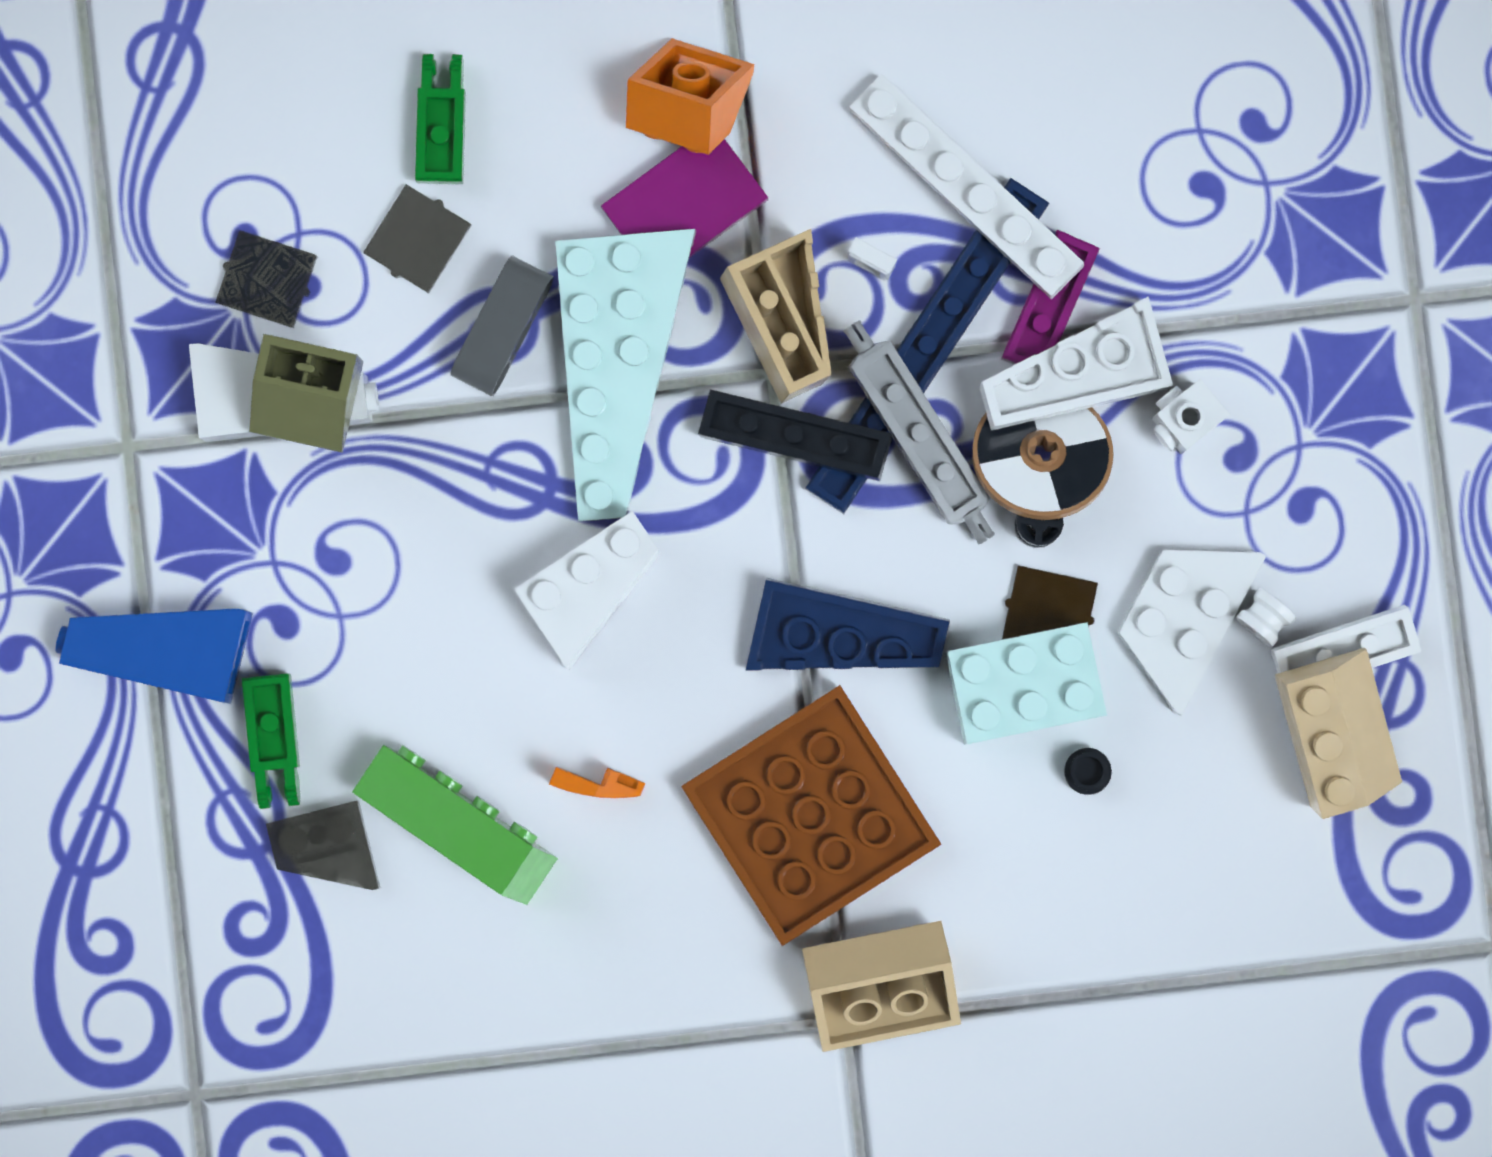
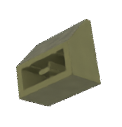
[249,334,364,453]

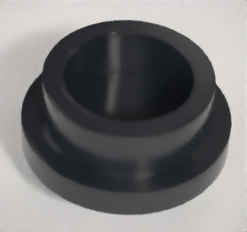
[1064,748,1112,795]

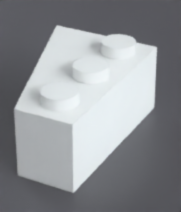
[514,511,660,670]

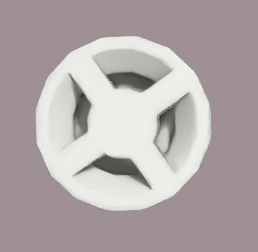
[1236,588,1296,647]

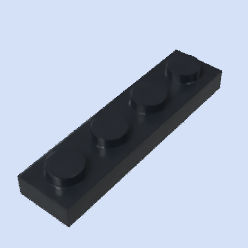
[698,389,892,481]

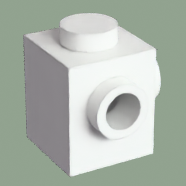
[1152,378,1231,454]

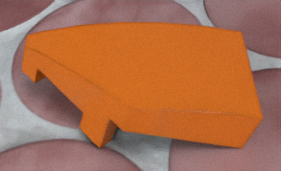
[549,767,646,798]

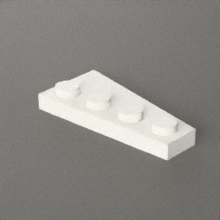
[979,296,1173,430]

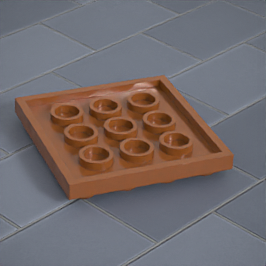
[681,685,942,946]

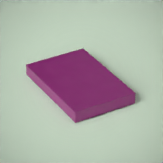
[601,139,769,258]

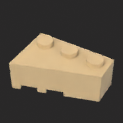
[720,229,832,404]

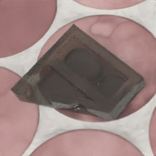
[266,800,381,890]

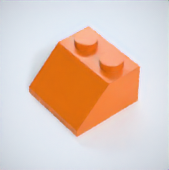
[626,38,754,155]

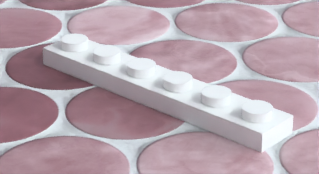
[849,74,1084,300]

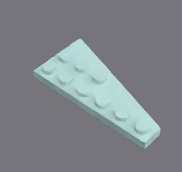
[555,229,696,521]

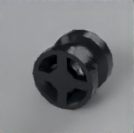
[1014,515,1064,548]

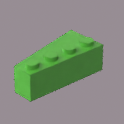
[352,745,558,905]

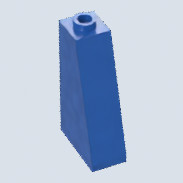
[55,609,253,704]

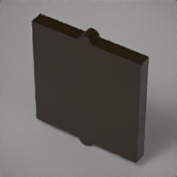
[1002,565,1098,640]

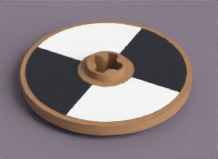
[972,407,1114,520]

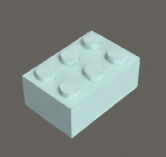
[945,622,1107,745]

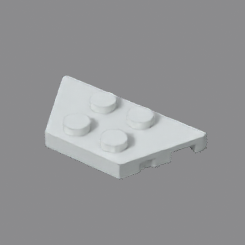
[1118,550,1266,716]

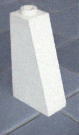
[189,343,379,442]

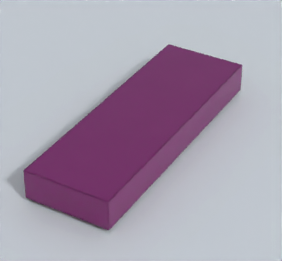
[1001,229,1100,365]

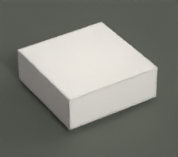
[847,237,897,281]

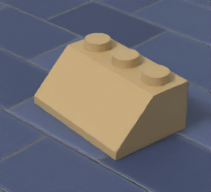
[1274,648,1402,819]
[802,921,961,1052]

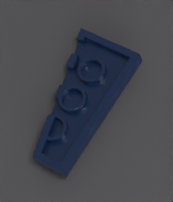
[745,578,950,671]

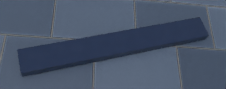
[805,178,1050,514]

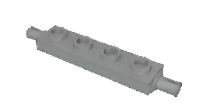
[843,320,995,544]

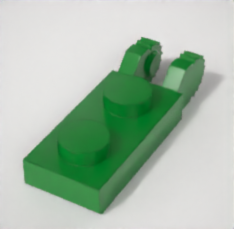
[415,54,466,184]
[242,673,301,809]

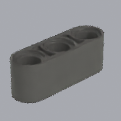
[450,255,554,396]

